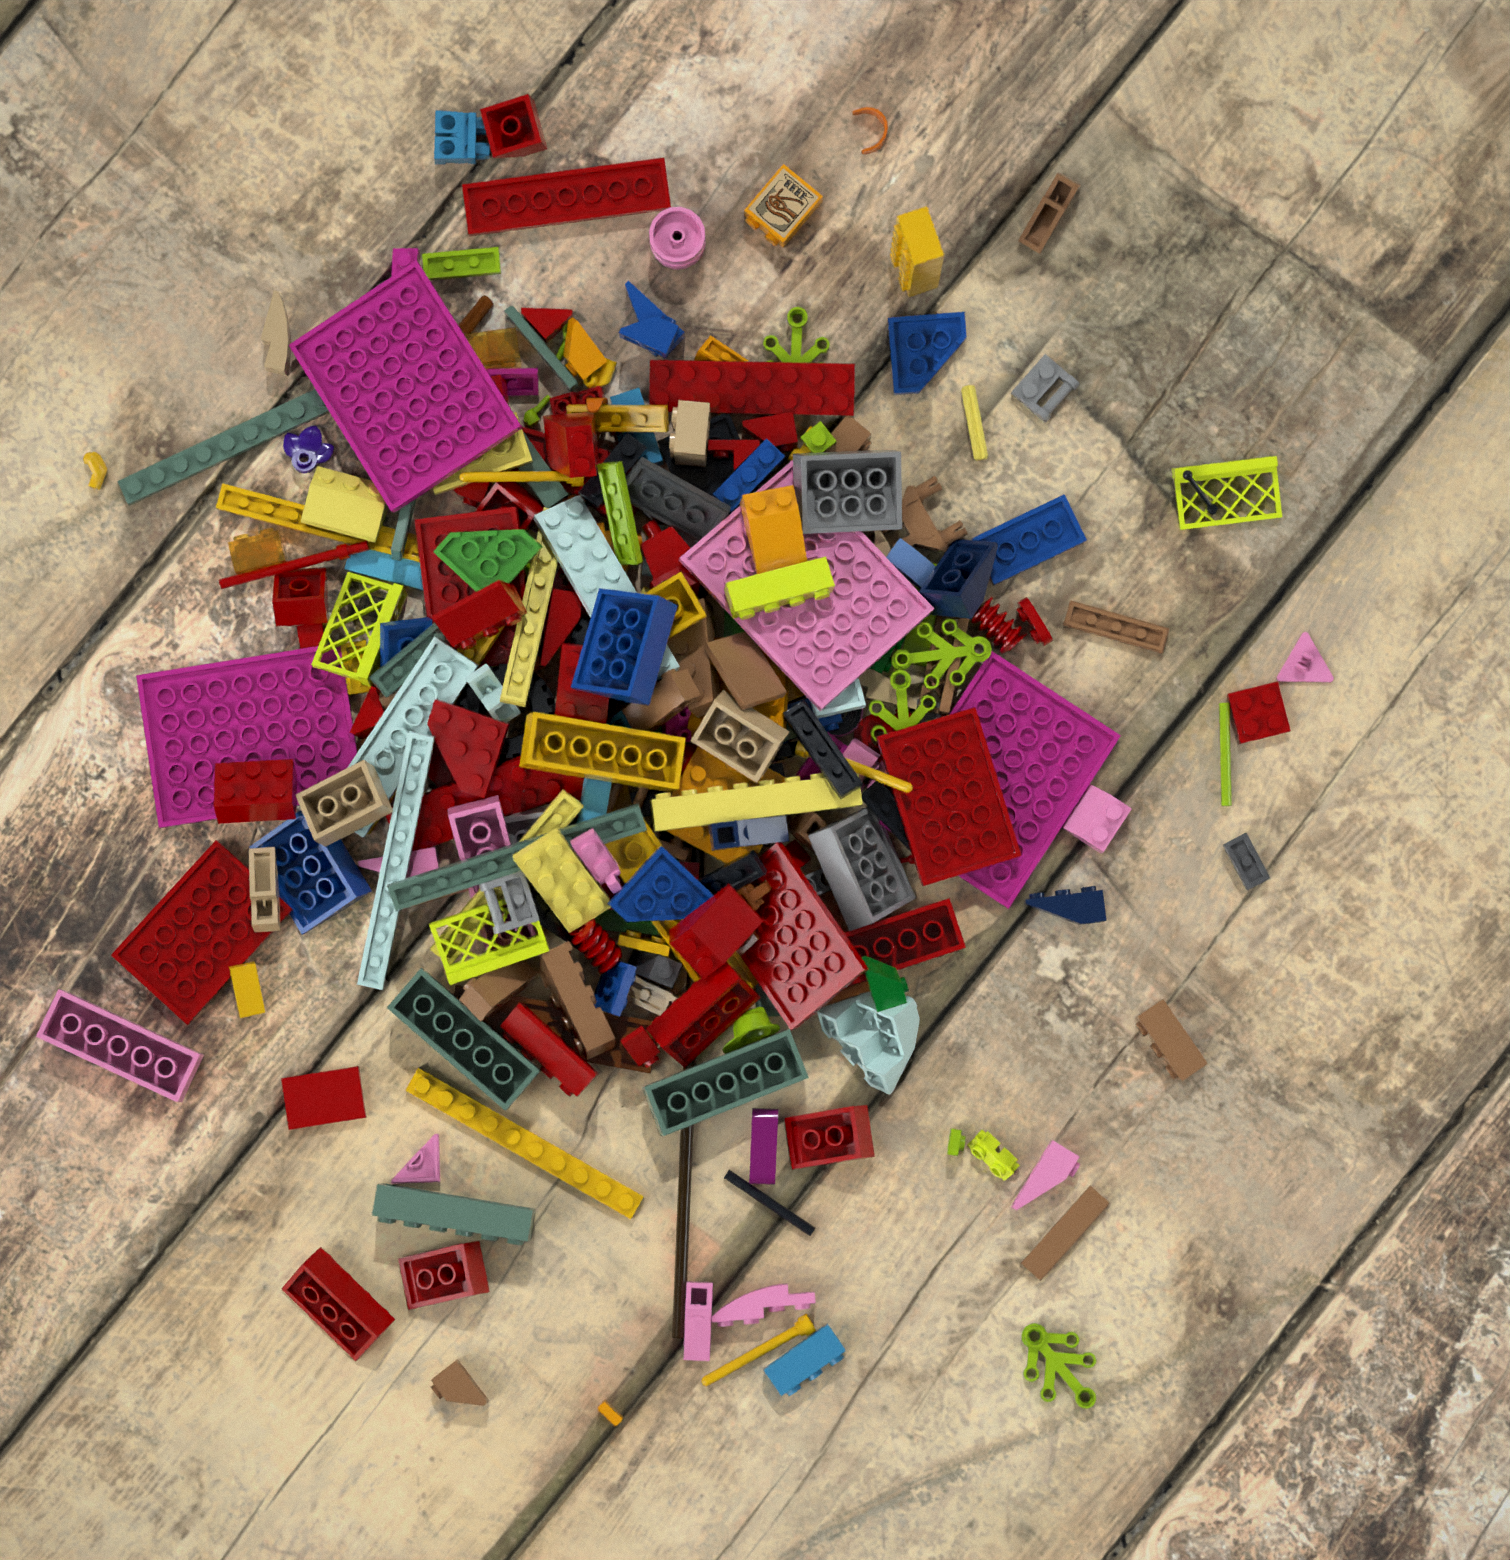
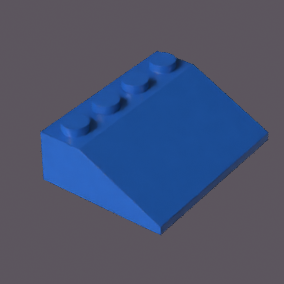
[571,588,677,706]
[249,810,372,935]

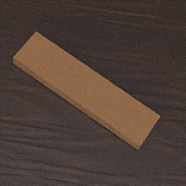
[1063,600,1169,654]
[1021,1186,1110,1281]

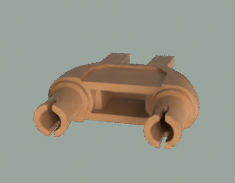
[882,476,968,552]

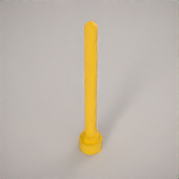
[459,471,584,486]
[795,740,913,793]
[701,1313,816,1386]

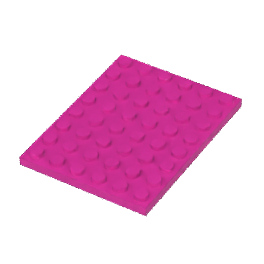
[289,260,523,513]
[136,644,358,829]
[878,651,1121,909]

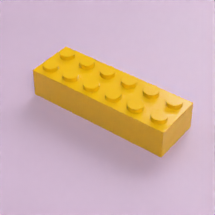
[889,206,944,297]
[519,712,686,792]

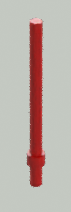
[219,540,370,589]

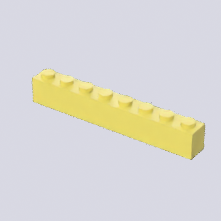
[650,773,863,832]

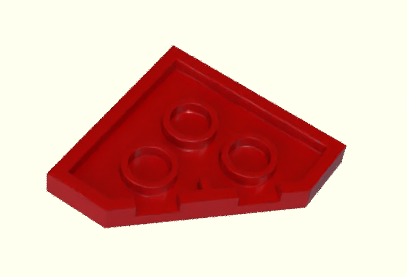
[427,699,510,799]

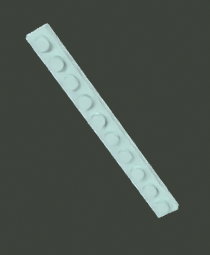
[357,731,435,990]

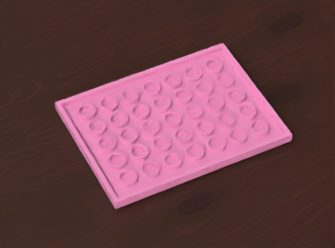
[679,460,934,711]

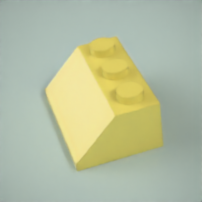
[301,466,389,542]

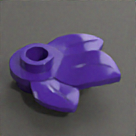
[283,426,334,473]

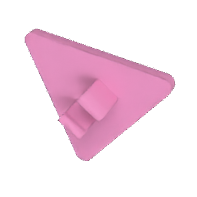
[1276,632,1334,682]

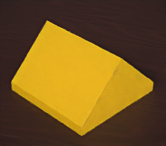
[644,572,707,639]

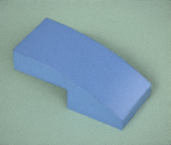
[886,538,936,589]

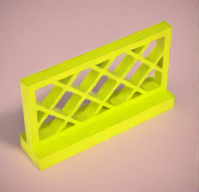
[1171,456,1282,530]
[311,572,408,687]
[429,898,549,985]

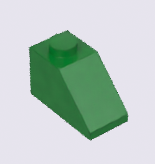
[861,956,909,1012]

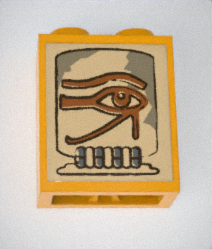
[744,164,823,248]

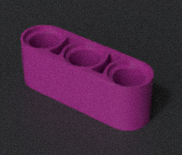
[749,1108,778,1185]

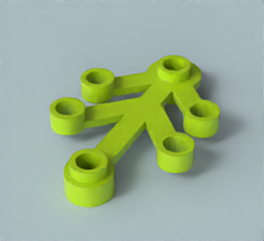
[763,307,830,363]
[891,619,992,690]
[868,669,936,741]
[1021,1323,1096,1409]

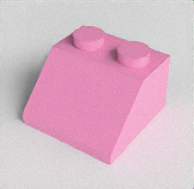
[1061,784,1132,854]

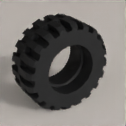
[458,664,556,764]

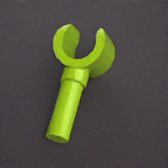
[556,324,568,361]
[523,395,551,428]

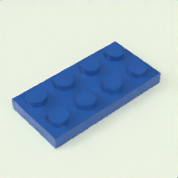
[971,494,1087,585]

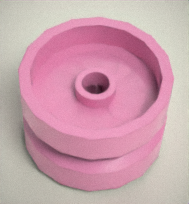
[649,207,706,270]

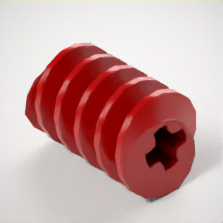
[971,597,1027,654]
[569,918,622,974]

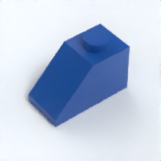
[619,315,679,359]

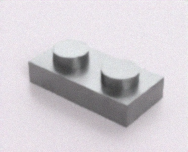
[1223,833,1270,890]

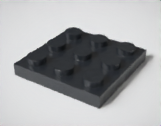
[657,413,740,496]

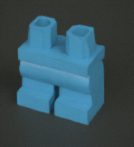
[434,110,490,165]

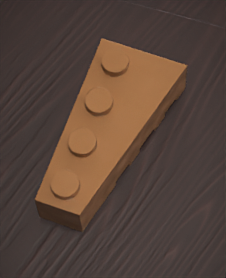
[667,598,720,718]
[538,941,615,1060]

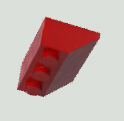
[431,580,527,650]

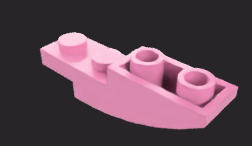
[711,1283,816,1327]

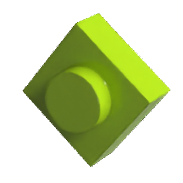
[800,421,837,453]
[947,1128,966,1156]

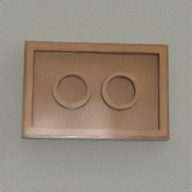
[704,632,787,710]

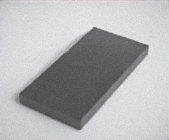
[626,457,731,542]

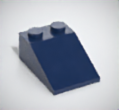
[919,539,998,619]

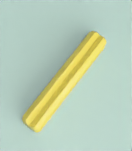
[961,385,988,461]

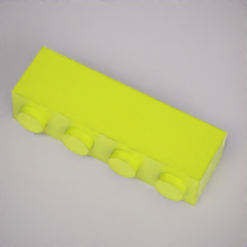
[724,556,835,620]

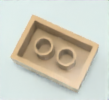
[669,400,711,467]
[691,690,789,783]
[296,760,393,847]

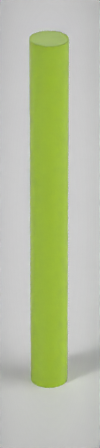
[1219,703,1232,806]

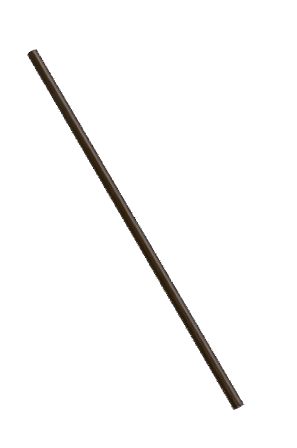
[672,846,705,1339]

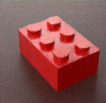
[214,759,297,824]

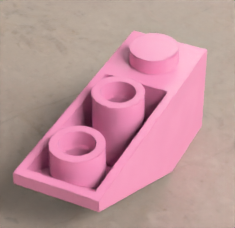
[684,1281,713,1361]

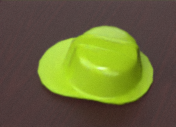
[722,1007,780,1054]

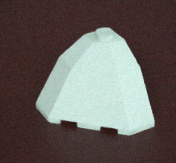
[817,992,920,1095]

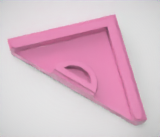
[391,1134,440,1184]

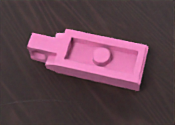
[570,828,622,894]

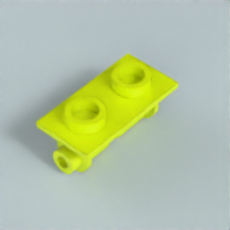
[967,1129,1020,1181]

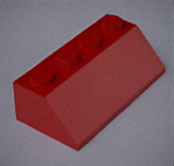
[646,961,761,1068]
[500,1003,599,1097]
[282,1247,395,1361]

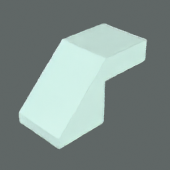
[465,664,521,723]

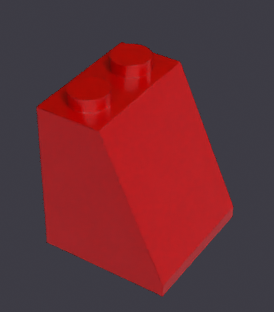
[543,412,600,478]

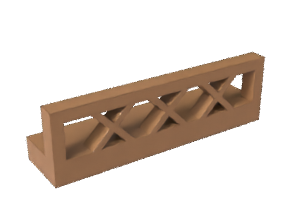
[918,615,969,716]

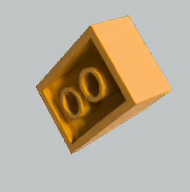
[740,485,807,574]

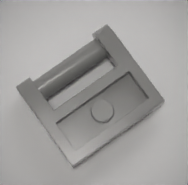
[1011,354,1080,423]
[479,871,540,935]

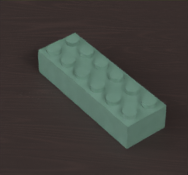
[387,968,541,1111]
[642,1029,809,1136]
[372,1183,536,1245]

